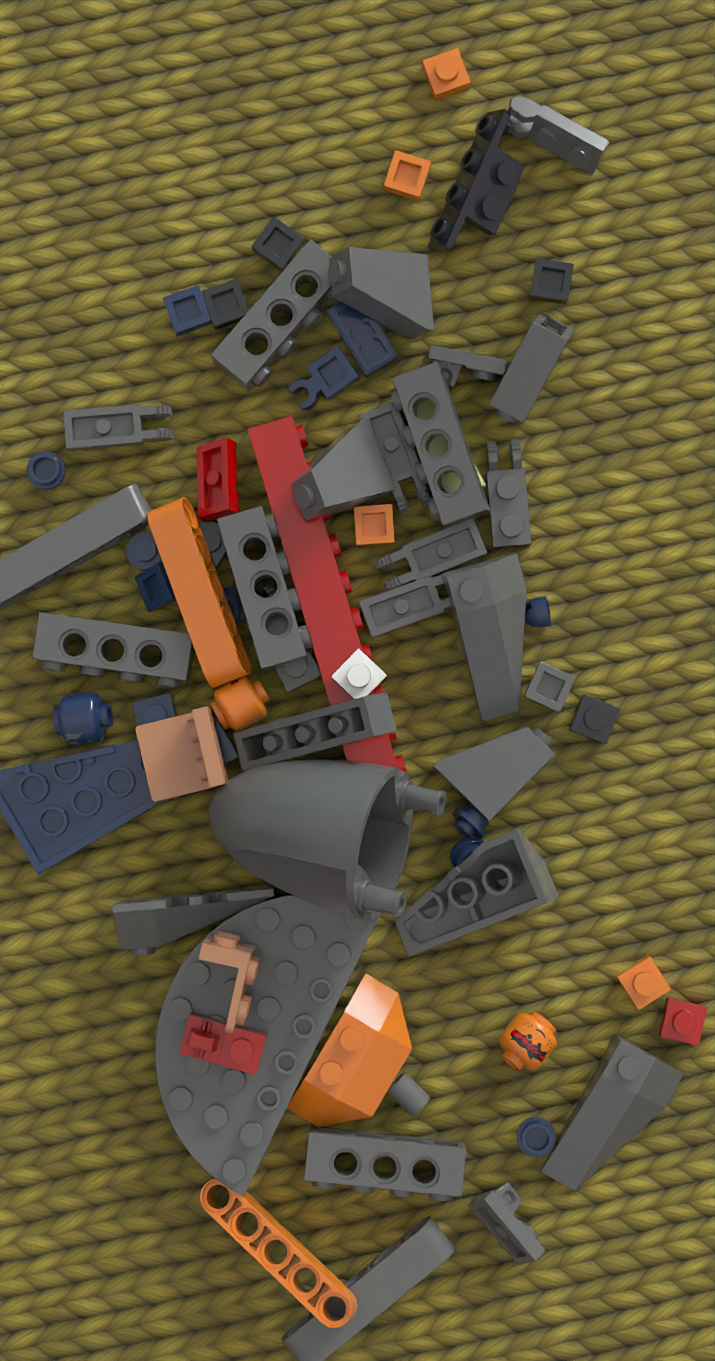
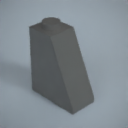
[328,247,434,339]
[489,312,575,423]
[291,418,396,520]
[432,727,555,821]

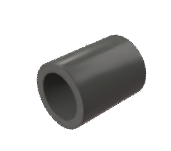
[387,1072,430,1117]

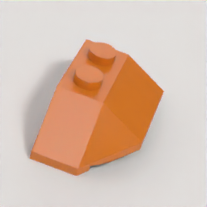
[287,973,412,1128]

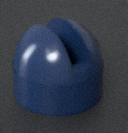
[525,596,551,628]

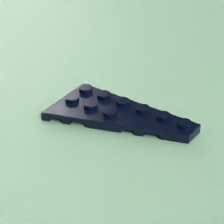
[0,723,239,874]

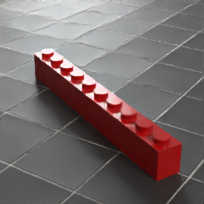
[248,416,408,774]

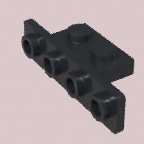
[427,109,525,252]

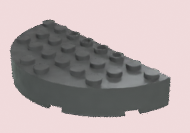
[156,894,379,1197]

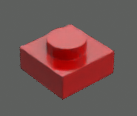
[659,997,707,1046]

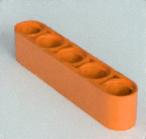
[147,497,251,688]
[200,1179,357,1328]

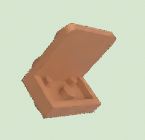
[199,931,261,1034]

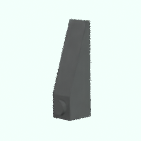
[441,552,527,721]
[395,828,559,957]
[112,887,276,956]
[540,1034,684,1191]

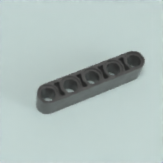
[0,484,152,610]
[281,1216,455,1361]

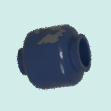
[53,692,113,744]

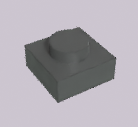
[524,661,576,713]

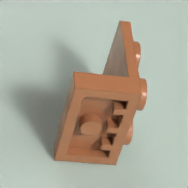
[135,706,228,802]

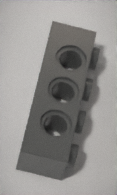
[211,239,336,392]
[390,362,491,527]
[217,506,312,672]
[32,612,195,688]
[233,693,397,771]
[304,1126,466,1201]

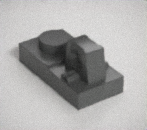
[429,345,507,387]
[468,1183,545,1265]

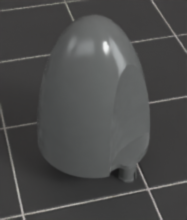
[208,759,446,921]

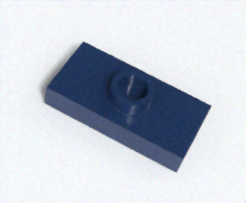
[326,302,398,378]

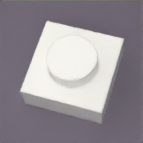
[331,648,387,699]

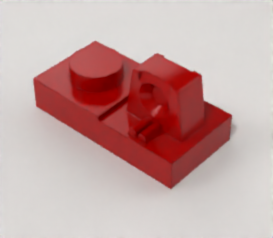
[197,437,241,522]
[179,1013,267,1075]

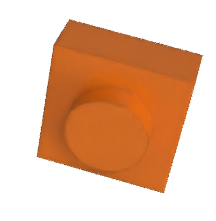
[422,48,471,100]
[384,150,431,202]
[354,504,395,547]
[616,955,671,1010]

